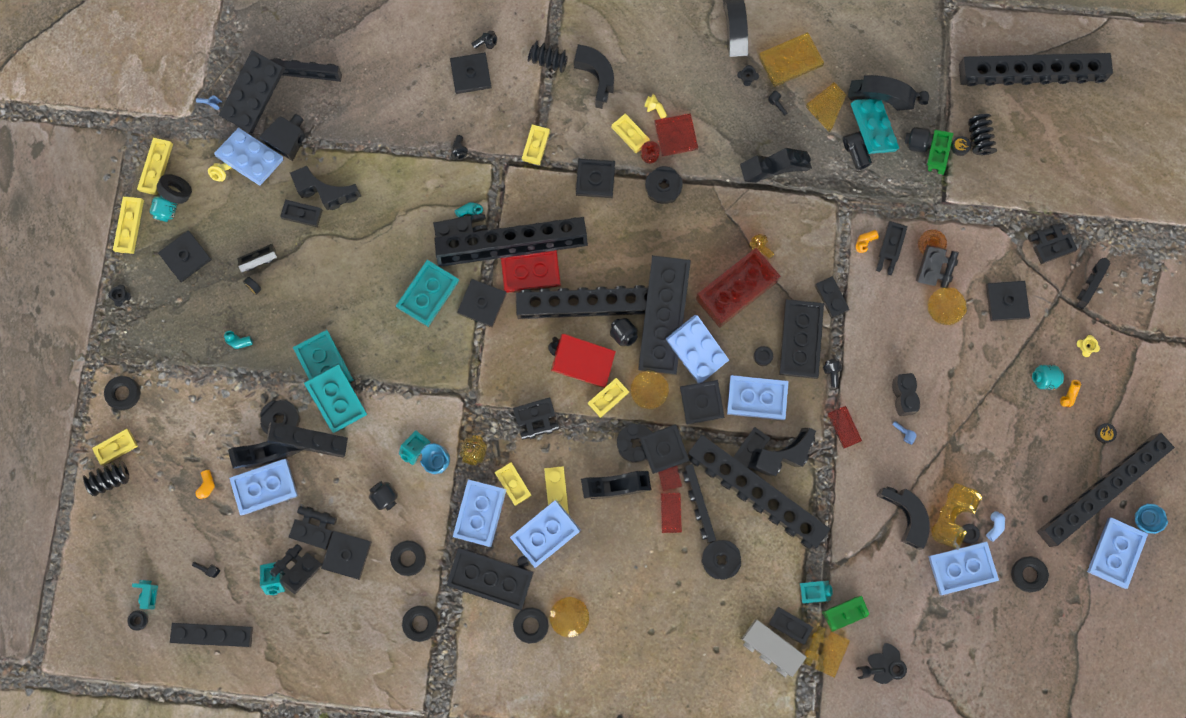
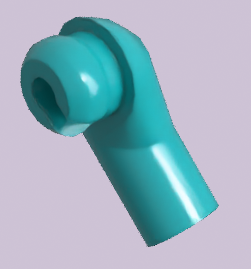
[455,202,483,218]
[224,331,253,349]

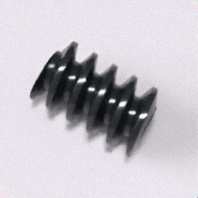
[527,40,568,73]
[968,114,997,155]
[83,460,129,496]

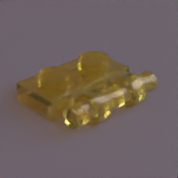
[803,626,850,678]

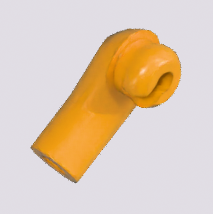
[855,230,879,253]
[1060,380,1081,408]
[195,470,215,499]

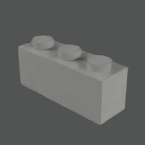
[741,620,806,677]

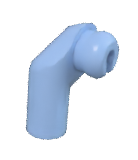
[986,511,1005,542]

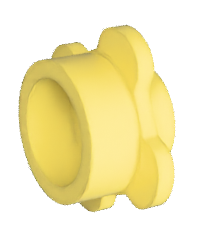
[1077,335,1100,357]

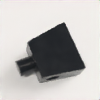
[260,113,305,161]

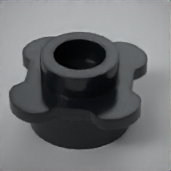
[737,65,759,86]
[108,284,131,307]
[548,337,560,356]

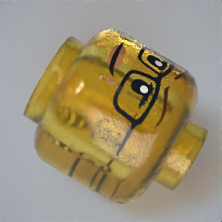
[459,435,487,466]

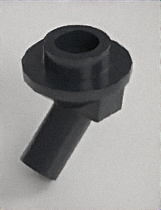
[471,31,497,49]
[451,135,468,160]
[823,359,842,387]

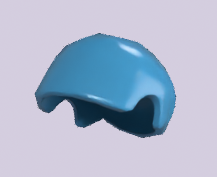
[420,443,450,475]
[1135,503,1168,534]

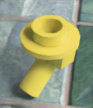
[645,94,667,119]
[208,163,232,181]

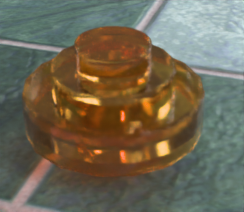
[918,229,947,255]

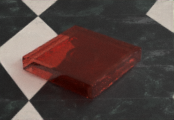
[654,113,698,156]

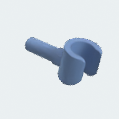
[196,95,223,110]
[892,421,916,445]

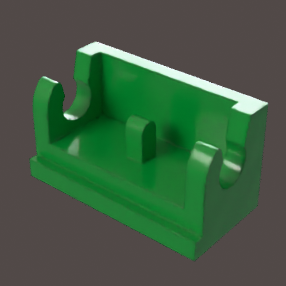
[927,130,954,175]
[822,596,869,632]

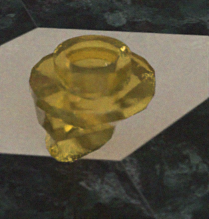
[750,234,774,259]

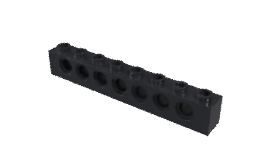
[959,53,1113,86]
[434,217,588,267]
[516,285,648,319]
[1037,433,1175,547]
[687,435,830,549]

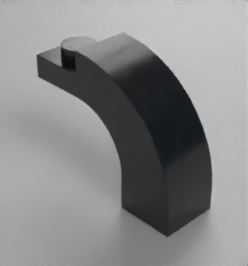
[723,0,748,57]
[574,44,614,109]
[848,75,917,111]
[228,442,302,469]
[581,471,652,499]
[877,486,930,550]

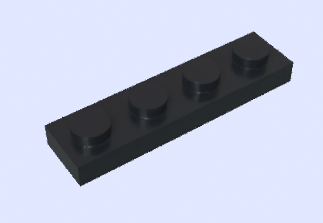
[270,58,342,82]
[266,422,348,458]
[682,464,716,543]
[170,623,253,647]

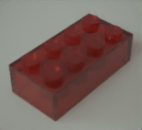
[696,248,781,328]

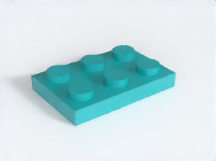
[850,99,900,154]
[396,260,459,327]
[293,330,354,382]
[304,364,367,433]

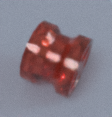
[641,141,660,164]

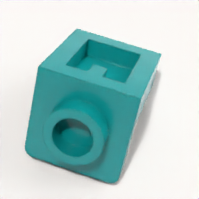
[399,430,431,465]
[260,562,285,595]
[132,580,158,609]
[800,581,833,603]

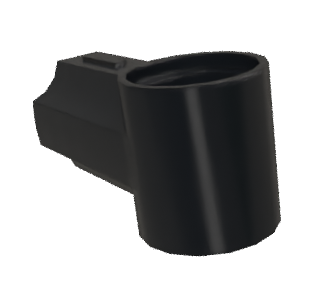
[843,131,872,170]

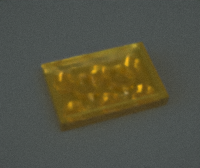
[758,32,824,87]

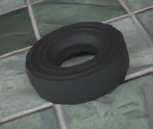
[157,174,192,204]
[104,376,141,410]
[390,540,426,576]
[1011,556,1049,593]
[402,605,438,642]
[513,607,549,644]

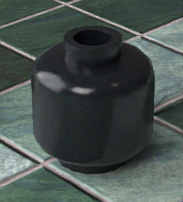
[905,127,934,153]
[610,318,638,346]
[369,481,398,511]

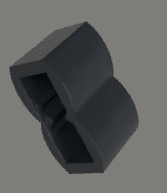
[892,373,920,416]

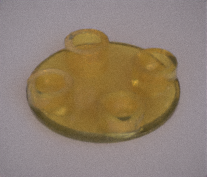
[928,288,967,325]
[630,371,669,409]
[550,597,589,638]

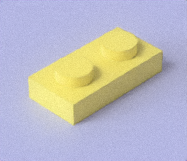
[611,114,650,153]
[522,125,550,165]
[588,378,629,418]
[92,429,138,466]
[495,463,532,506]

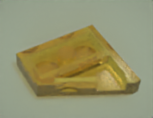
[806,82,846,132]

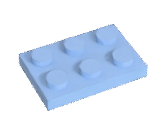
[215,128,283,186]
[666,315,729,383]
[727,375,788,420]
[229,459,298,516]
[453,480,507,547]
[510,500,581,568]
[1087,517,1148,589]
[928,542,999,595]

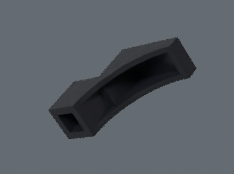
[740,148,812,183]
[290,166,361,210]
[748,428,816,476]

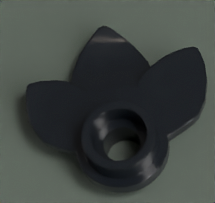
[867,643,907,684]

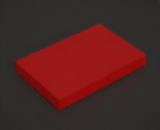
[501,250,561,293]
[551,334,616,388]

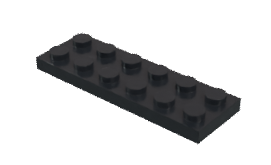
[638,255,691,375]

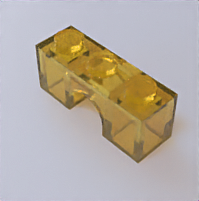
[931,483,982,550]

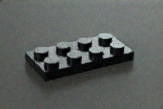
[219,50,285,134]
[779,299,824,379]
[446,547,534,611]

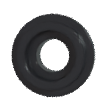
[127,610,148,631]

